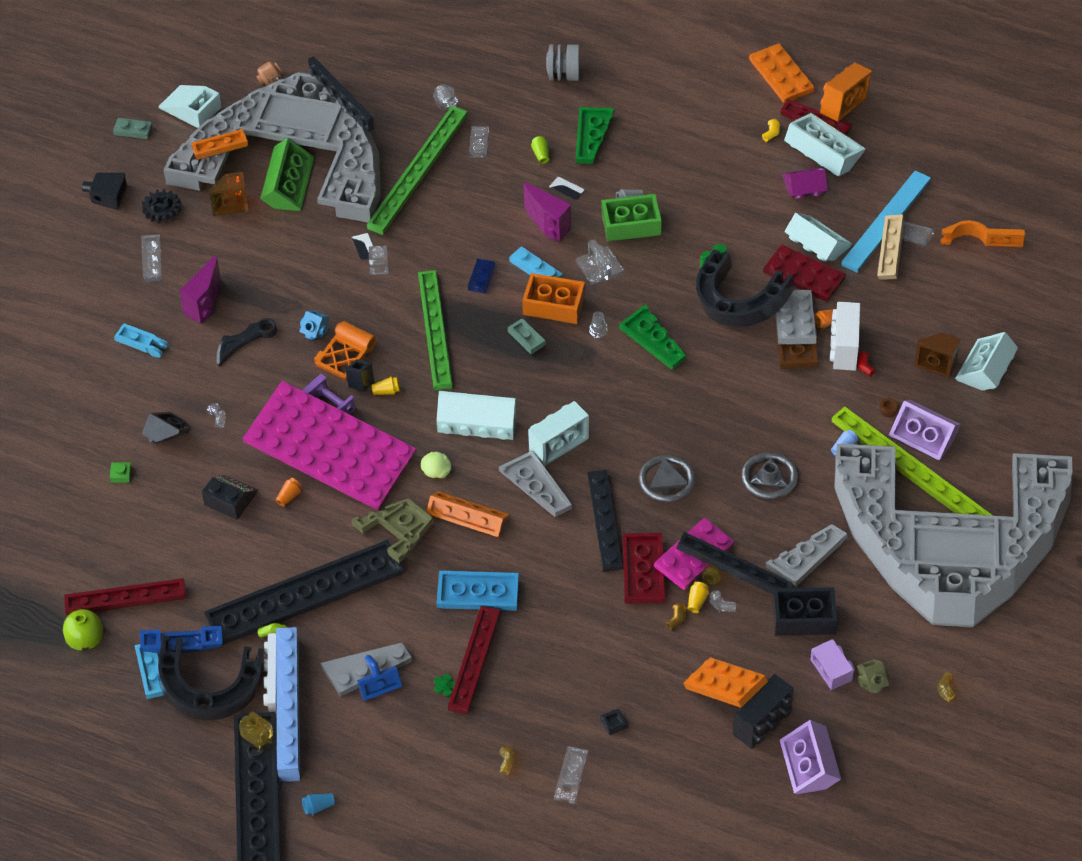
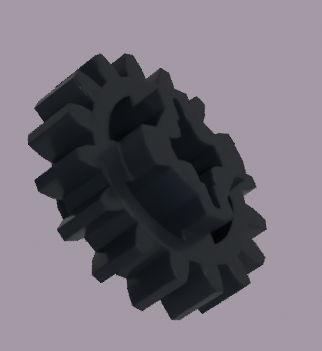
[142,189,181,224]

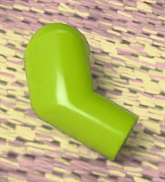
[257,623,288,638]

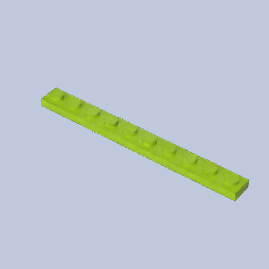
[832,407,993,516]

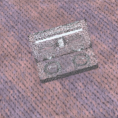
[576,239,624,285]

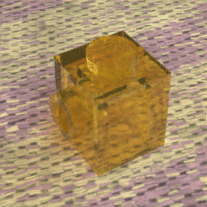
[239,711,273,749]

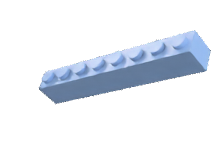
[276,627,300,782]

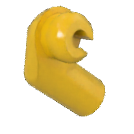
[762,119,780,142]

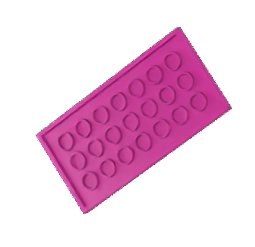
[243,381,416,511]

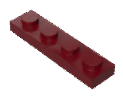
[780,99,851,135]

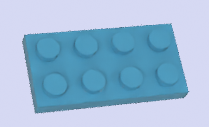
[437,571,519,611]

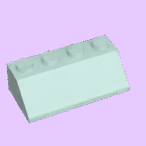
[784,113,866,176]
[437,391,516,440]

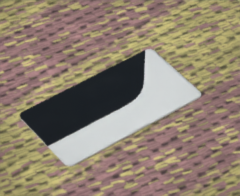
[549,177,584,200]
[352,233,377,260]

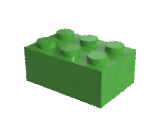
[602,194,661,242]

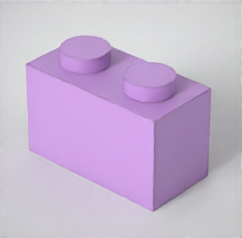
[810,639,855,690]

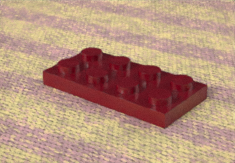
[763,245,846,302]
[623,533,665,604]

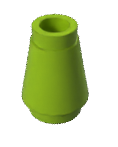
[531,136,549,164]

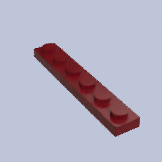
[64,578,186,616]
[448,606,500,715]

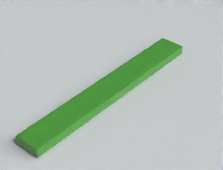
[418,270,453,391]

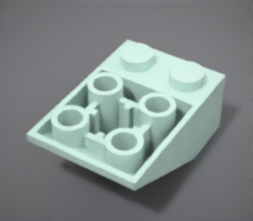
[159,85,222,128]

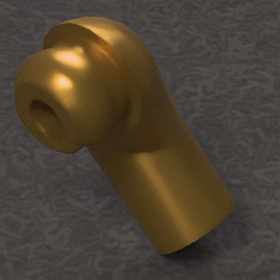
[665,603,686,630]

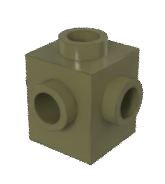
[857,659,889,693]

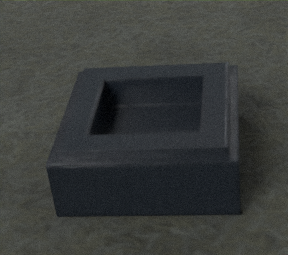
[600,708,628,735]

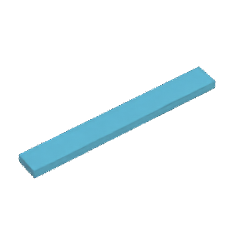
[841,171,931,273]

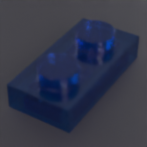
[468,258,495,294]

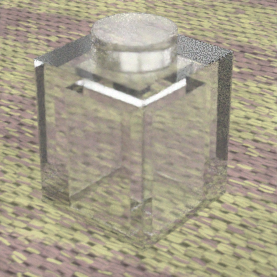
[369,245,389,275]

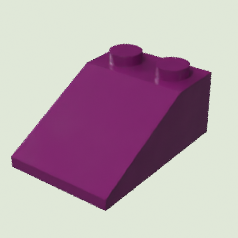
[524,182,571,242]
[179,255,221,324]

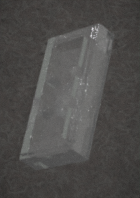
[902,221,934,246]

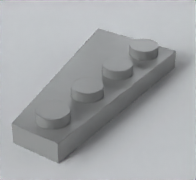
[765,524,847,587]

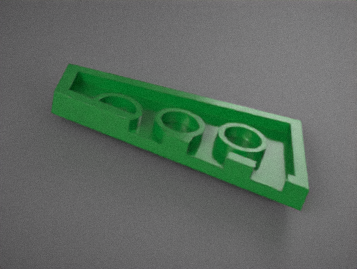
[576,107,614,164]
[619,304,686,370]

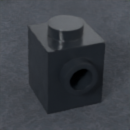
[345,359,375,391]

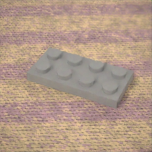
[776,290,816,344]

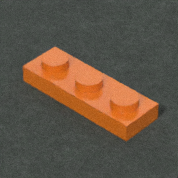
[191,129,248,160]

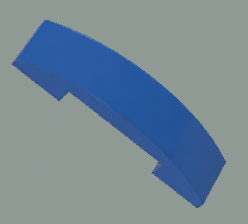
[140,626,222,653]

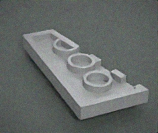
[499,451,572,517]
[321,643,412,697]

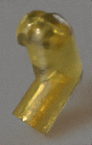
[937,672,955,701]

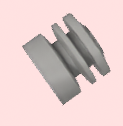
[546,44,579,81]

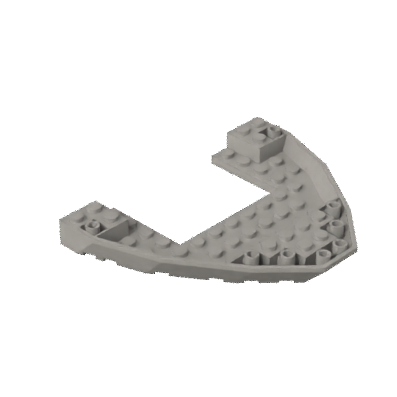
[164,72,381,223]
[834,444,1073,627]

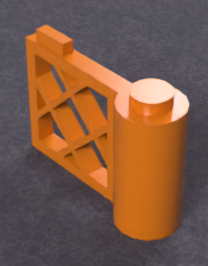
[314,321,377,381]

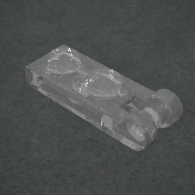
[554,746,588,804]

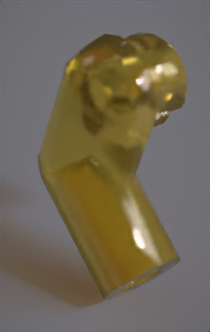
[499,746,514,775]

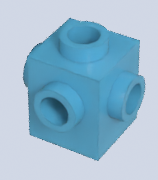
[299,310,330,340]

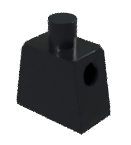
[82,172,127,210]

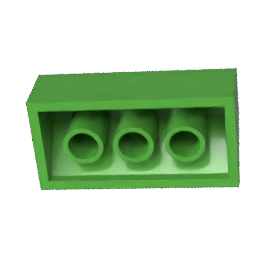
[260,138,314,211]

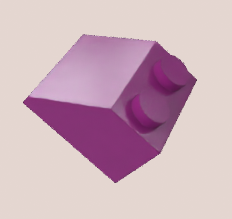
[782,168,828,199]

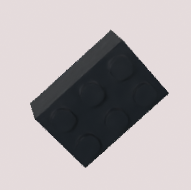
[772,587,837,636]
[733,674,794,749]

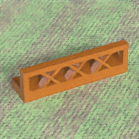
[426,491,510,537]

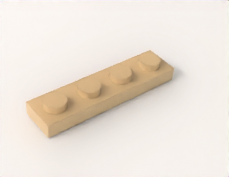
[877,215,905,280]

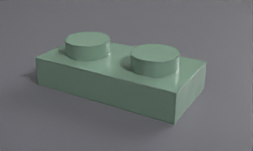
[113,118,152,139]
[508,318,546,354]

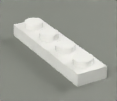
[264,633,277,714]

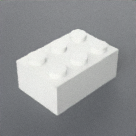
[830,302,860,371]

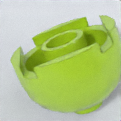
[63,609,104,650]

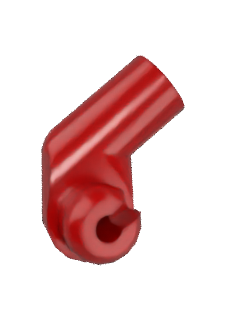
[857,351,875,377]

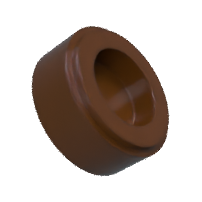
[879,398,899,417]

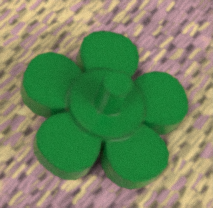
[434,674,455,696]

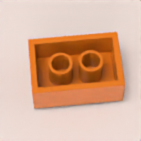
[820,62,872,122]
[522,273,585,324]

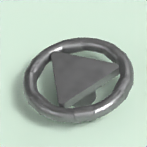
[741,452,798,499]
[639,455,696,502]

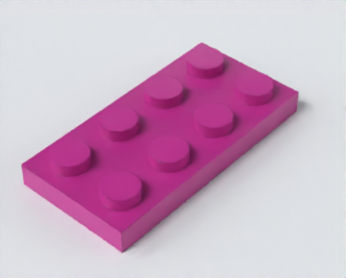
[654,517,734,590]

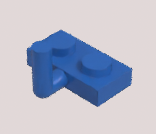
[357,655,402,701]

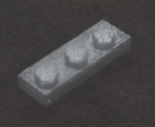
[141,234,162,282]

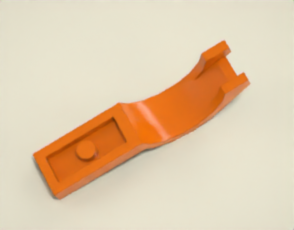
[940,220,1025,247]

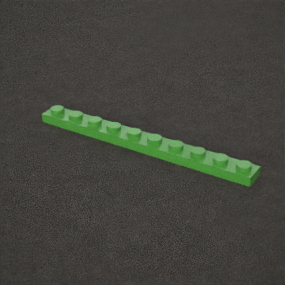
[367,106,468,235]

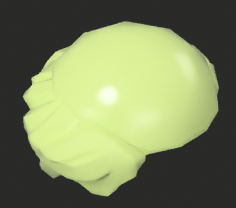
[421,451,451,478]

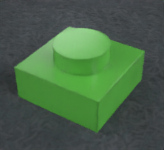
[110,462,131,483]

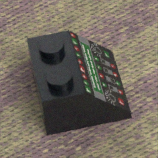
[202,475,258,520]

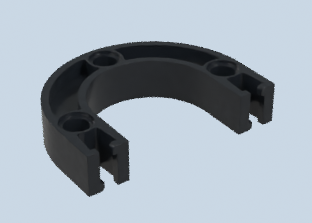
[696,249,796,327]
[158,636,264,720]

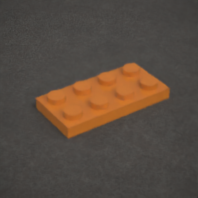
[749,43,815,104]
[684,657,768,708]

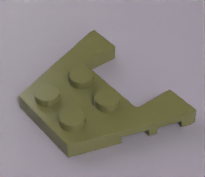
[351,498,434,563]

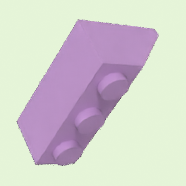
[889,400,961,460]
[780,720,841,794]

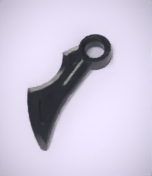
[217,318,277,366]

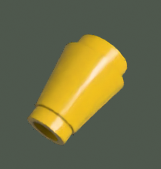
[371,376,400,395]
[687,582,709,613]

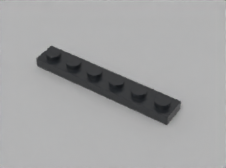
[308,56,374,132]
[588,470,622,572]
[676,532,792,594]

